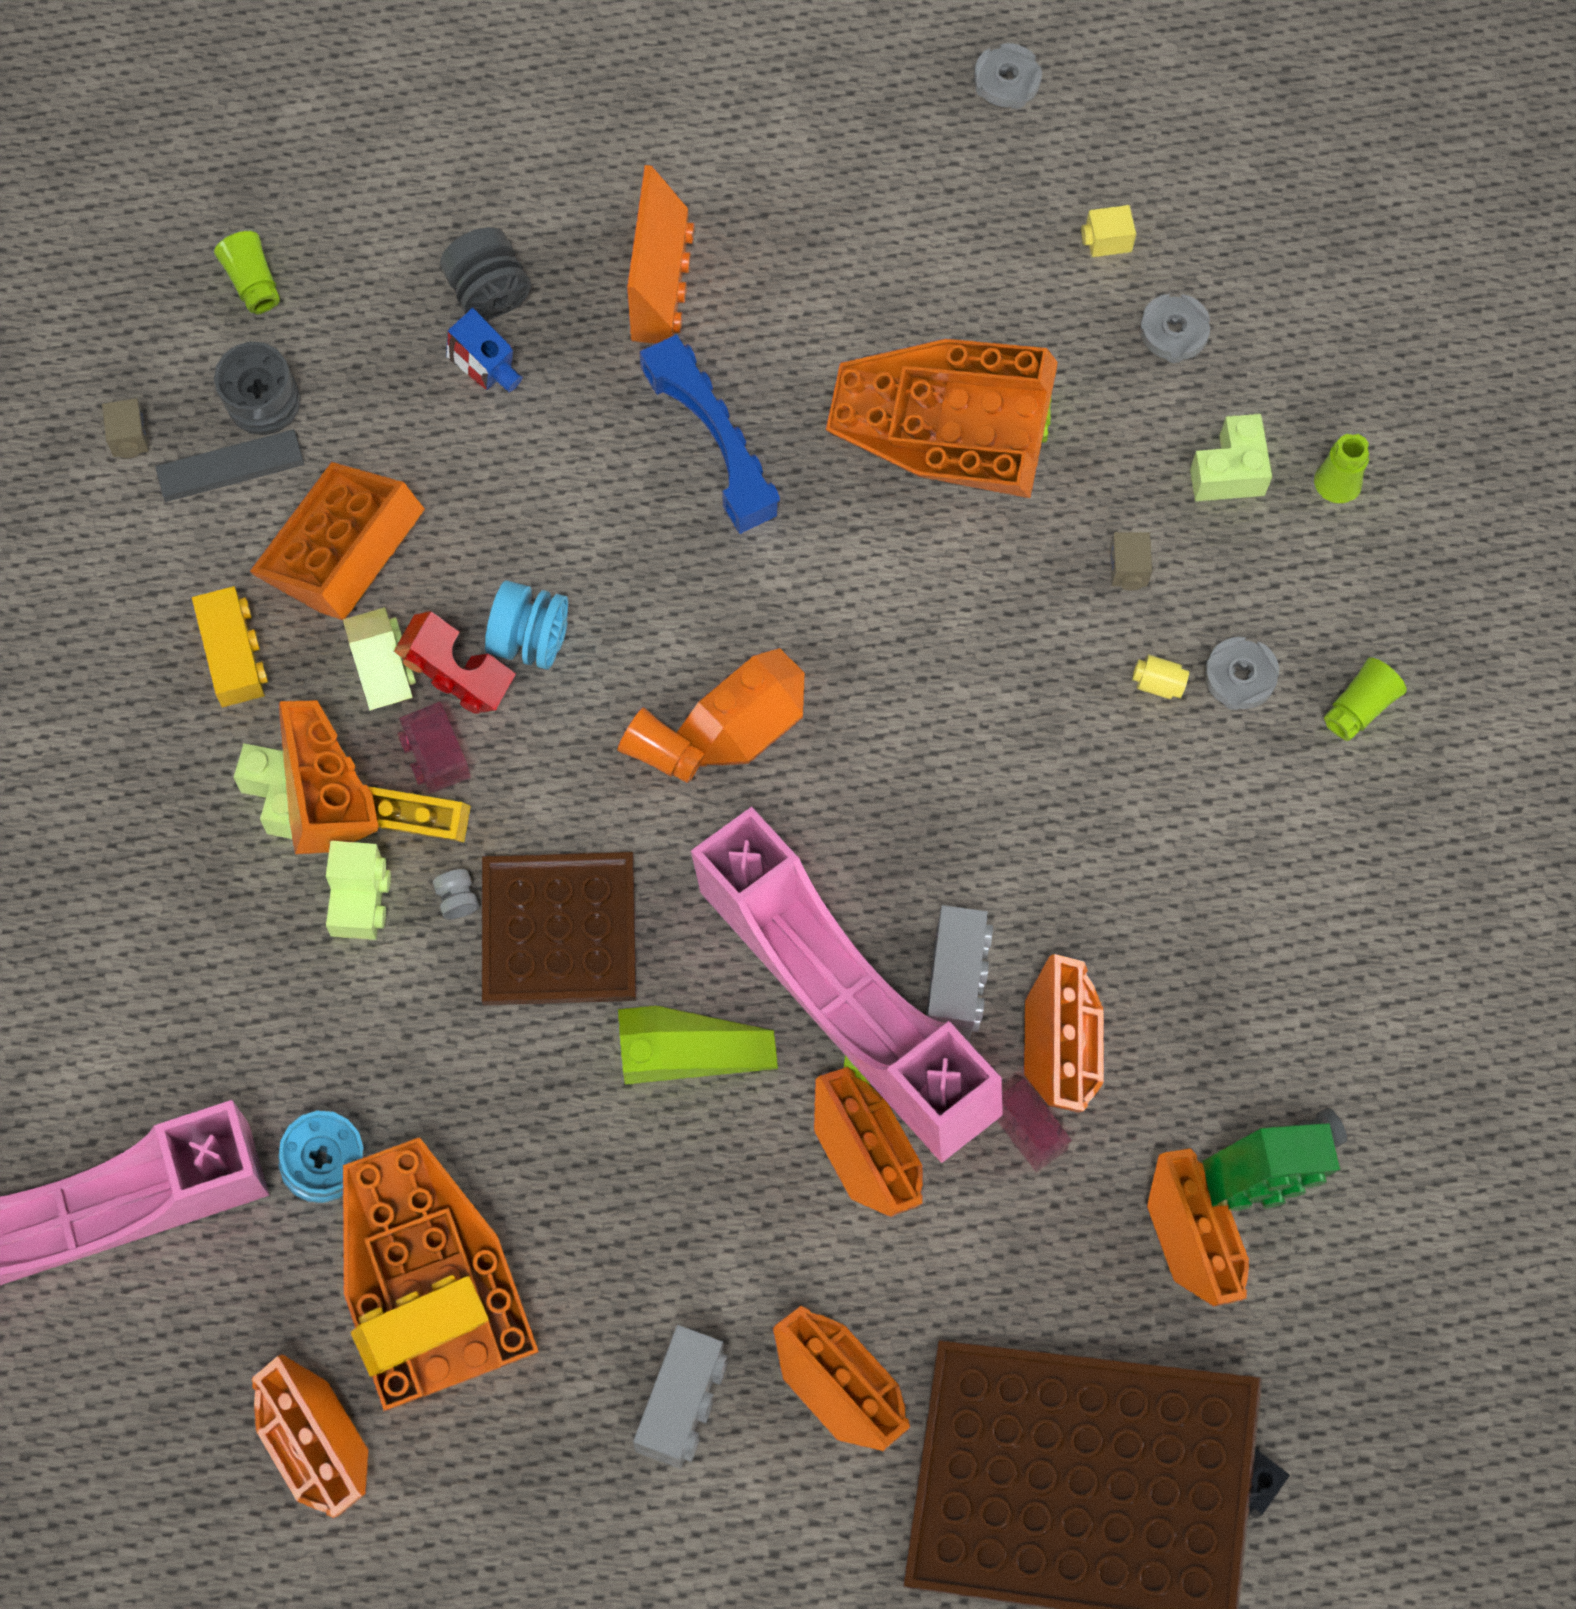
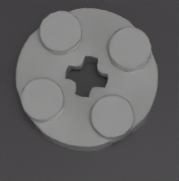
[974,43,1042,109]
[1139,294,1210,363]
[1204,637,1279,710]

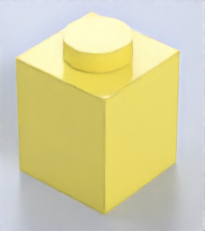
[1081,205,1136,257]

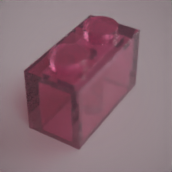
[397,701,471,794]
[996,1078,1072,1173]

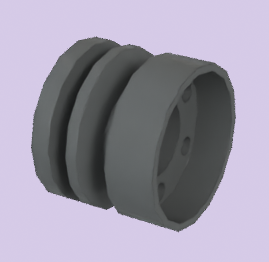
[440,227,531,321]
[214,341,301,435]

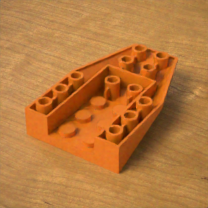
[826,339,1058,498]
[343,1137,539,1411]

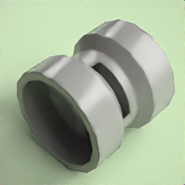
[432,869,479,920]

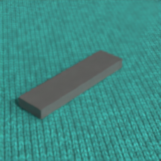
[155,429,304,502]

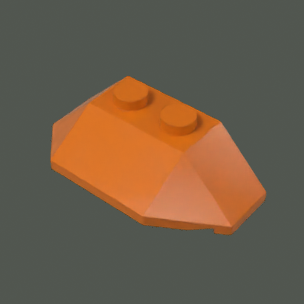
[677,648,805,767]
[1024,954,1104,1112]
[814,1067,923,1217]
[1147,1148,1249,1307]
[773,1306,910,1451]
[252,1354,369,1518]

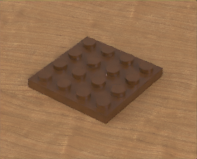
[482,852,636,1006]

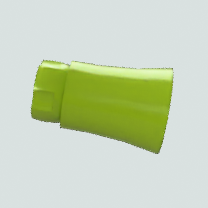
[214,231,280,315]
[1314,433,1369,503]
[1323,657,1407,741]

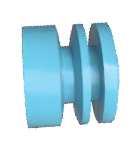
[485,580,568,670]
[279,1111,364,1203]

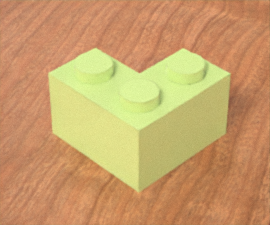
[1190,414,1272,501]
[343,607,416,710]
[233,743,292,839]
[326,841,391,940]

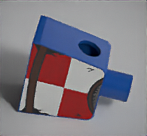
[446,308,523,392]

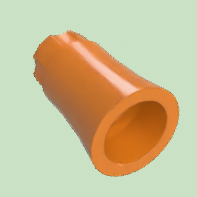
[617,707,705,783]

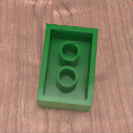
[1202,1123,1340,1211]

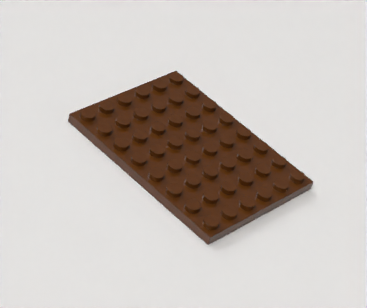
[903,1340,1262,1609]

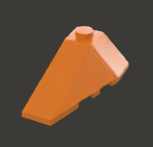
[279,700,379,854]

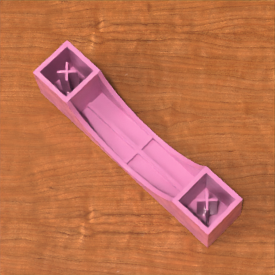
[691,806,1003,1163]
[0,1100,270,1285]

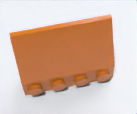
[627,165,695,344]
[250,462,425,620]

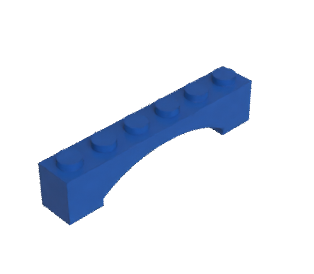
[640,334,780,534]

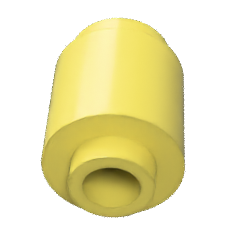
[1132,654,1189,699]

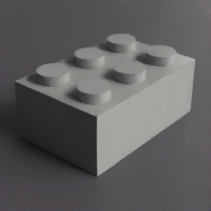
[926,905,993,1042]
[633,1325,728,1469]

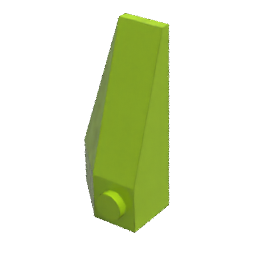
[618,1005,778,1085]

